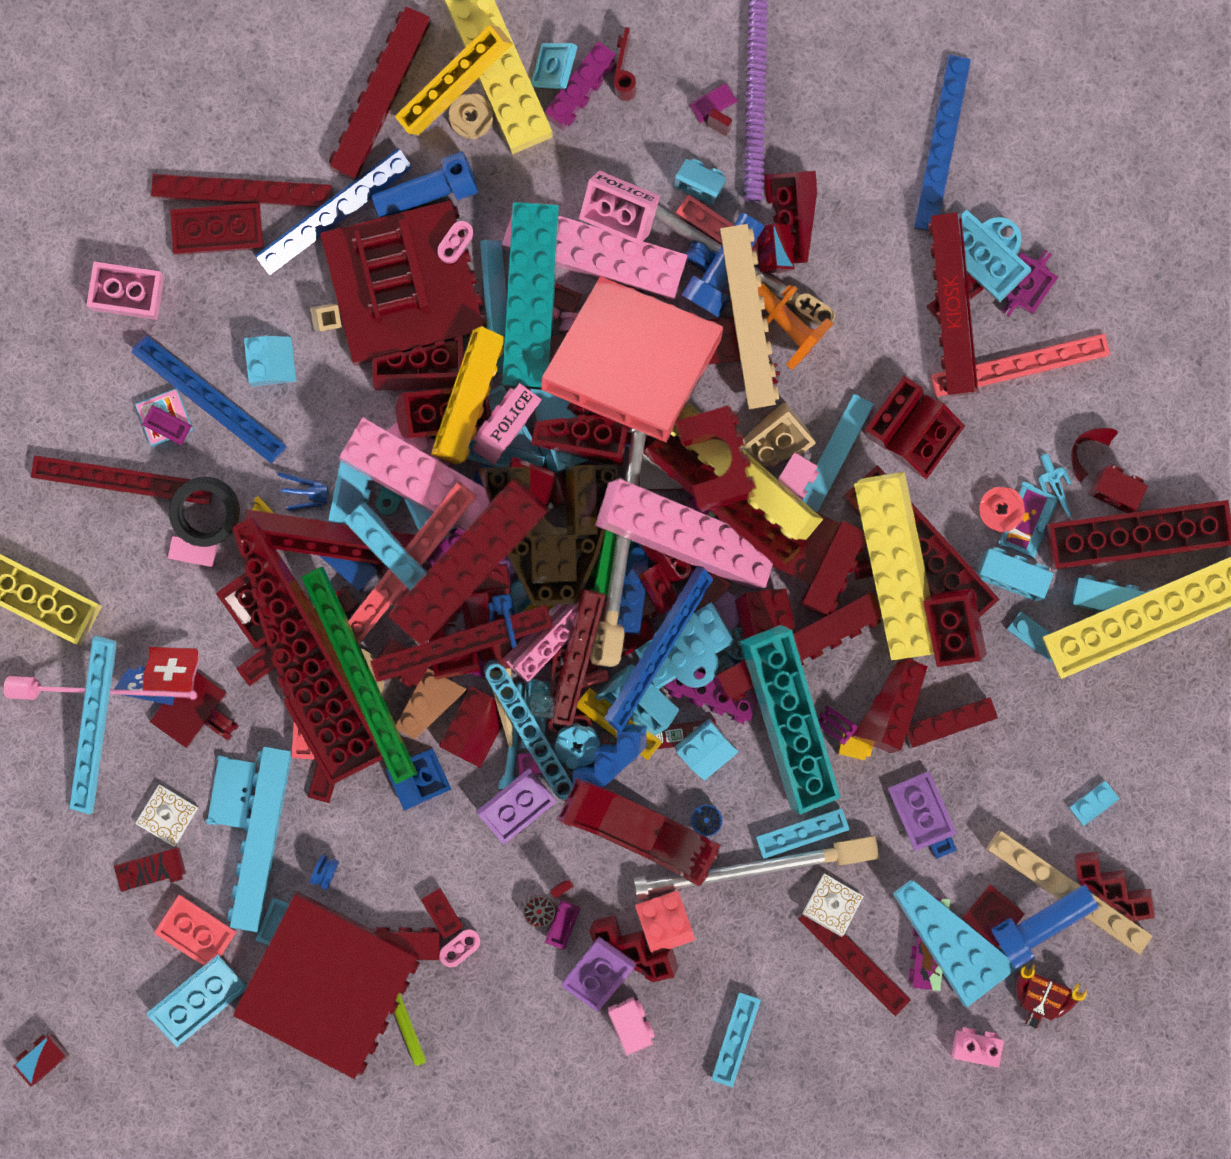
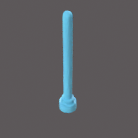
[498,682,525,790]

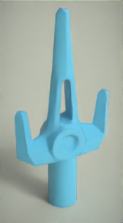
[1038,454,1072,517]

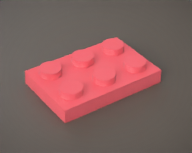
[154,894,237,966]

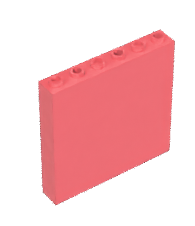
[541,276,723,442]

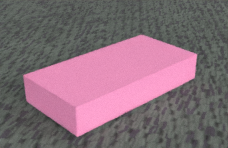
[168,536,218,567]

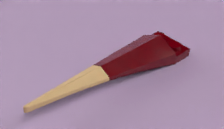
[466,563,513,748]

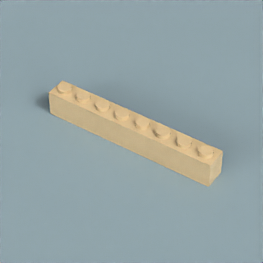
[720,224,779,409]
[985,831,1152,955]

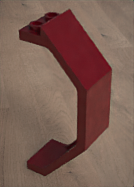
[557,778,721,887]

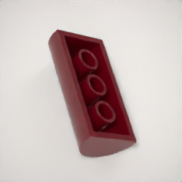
[396,388,491,439]

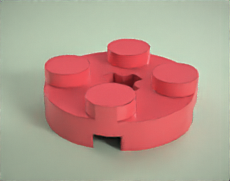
[980,487,1025,533]

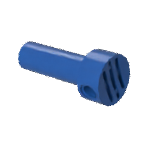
[372,151,479,218]
[682,212,765,318]
[991,884,1099,969]

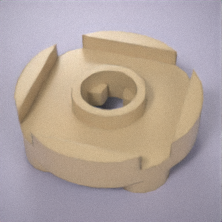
[449,93,493,140]

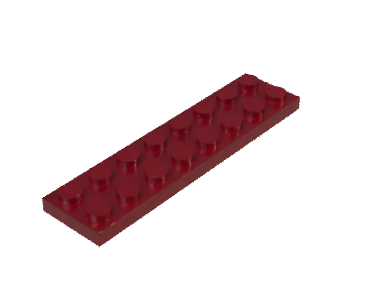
[643,434,806,571]

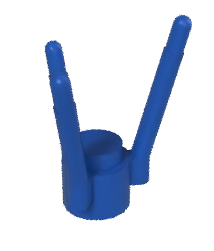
[278,472,328,511]
[488,594,525,648]

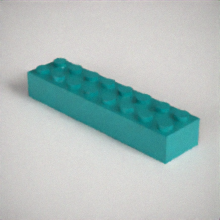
[502,202,560,387]
[740,625,841,814]

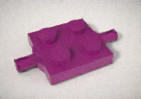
[1002,250,1058,317]

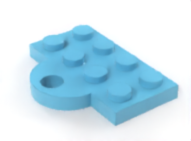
[961,210,1031,303]
[635,602,735,689]

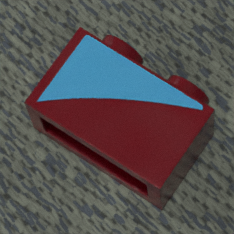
[757,223,795,273]
[13,1034,70,1087]

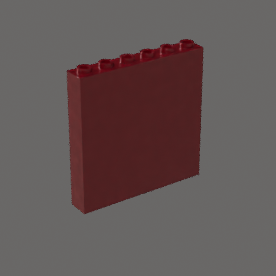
[320,200,487,366]
[233,891,421,1080]

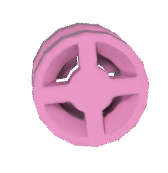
[559,312,578,333]

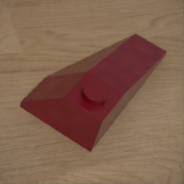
[764,171,817,263]
[531,414,628,466]

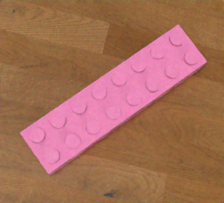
[502,214,687,302]
[339,418,490,532]
[596,479,773,590]

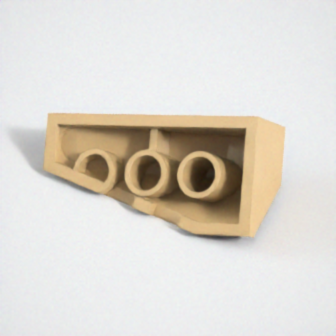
[742,401,816,467]

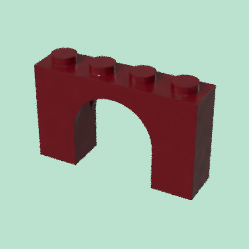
[676,405,757,512]

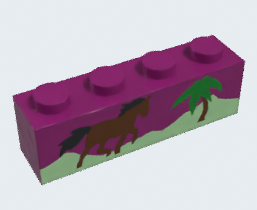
[907,897,950,991]

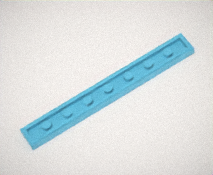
[69,635,117,815]

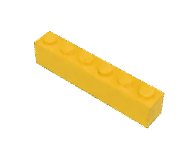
[395,24,513,135]
[431,326,505,465]

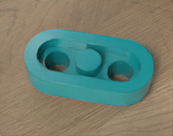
[376,486,403,516]

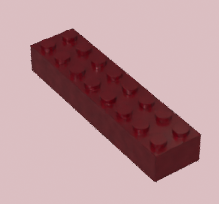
[842,465,1000,618]
[388,477,549,646]
[1045,500,1231,571]

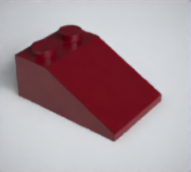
[772,511,840,585]
[216,572,267,650]

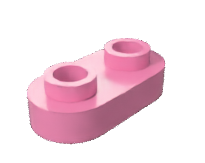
[438,221,473,264]
[440,929,481,967]

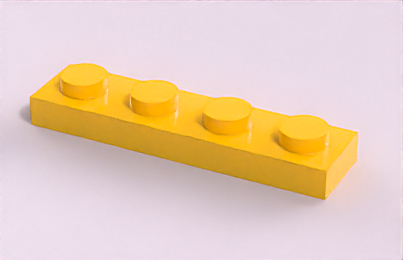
[577,688,662,761]

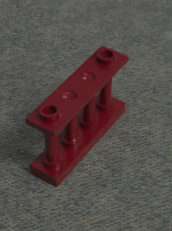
[352,218,430,322]

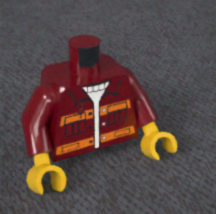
[1015,964,1088,1029]

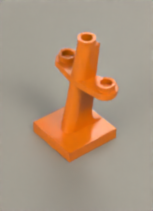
[758,283,834,370]

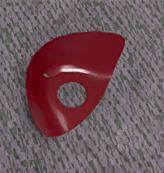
[1071,428,1118,482]

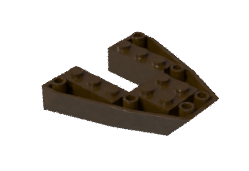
[478,465,618,606]

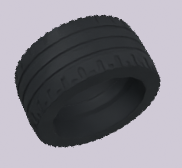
[169,477,240,547]

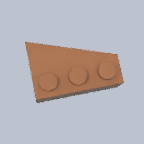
[396,669,468,739]

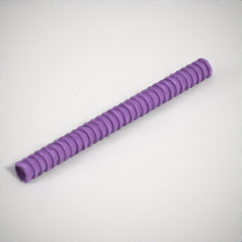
[744,0,768,202]

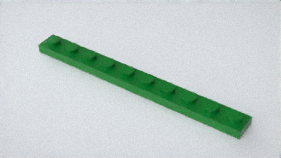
[301,567,418,784]

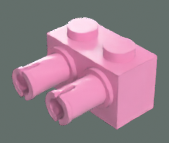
[951,1027,1004,1068]

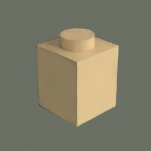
[310,304,342,331]

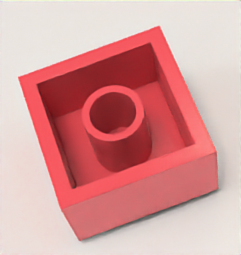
[635,890,695,955]

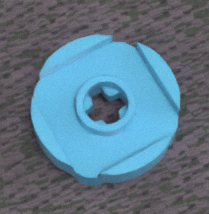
[554,723,600,769]

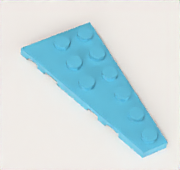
[893,880,1019,1007]

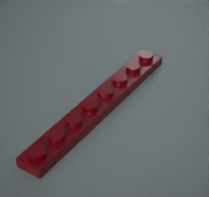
[151,174,332,208]
[30,455,212,505]
[370,605,553,683]

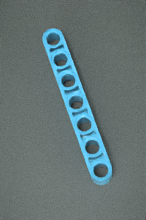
[484,660,573,800]

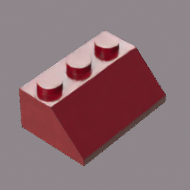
[887,395,965,480]
[439,686,503,768]

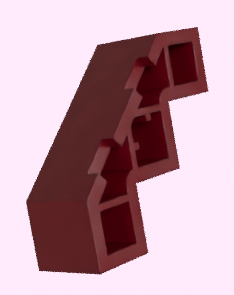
[1075,851,1155,921]
[589,915,679,982]

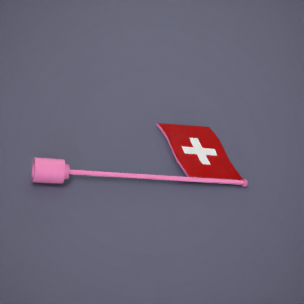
[4,647,199,700]

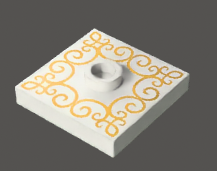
[135,784,199,847]
[802,874,864,937]

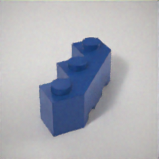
[573,724,647,788]

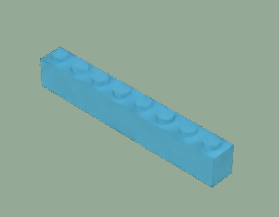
[227,747,292,932]

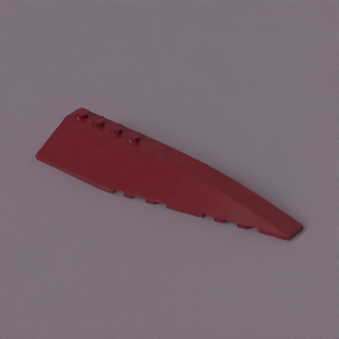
[232,516,383,785]

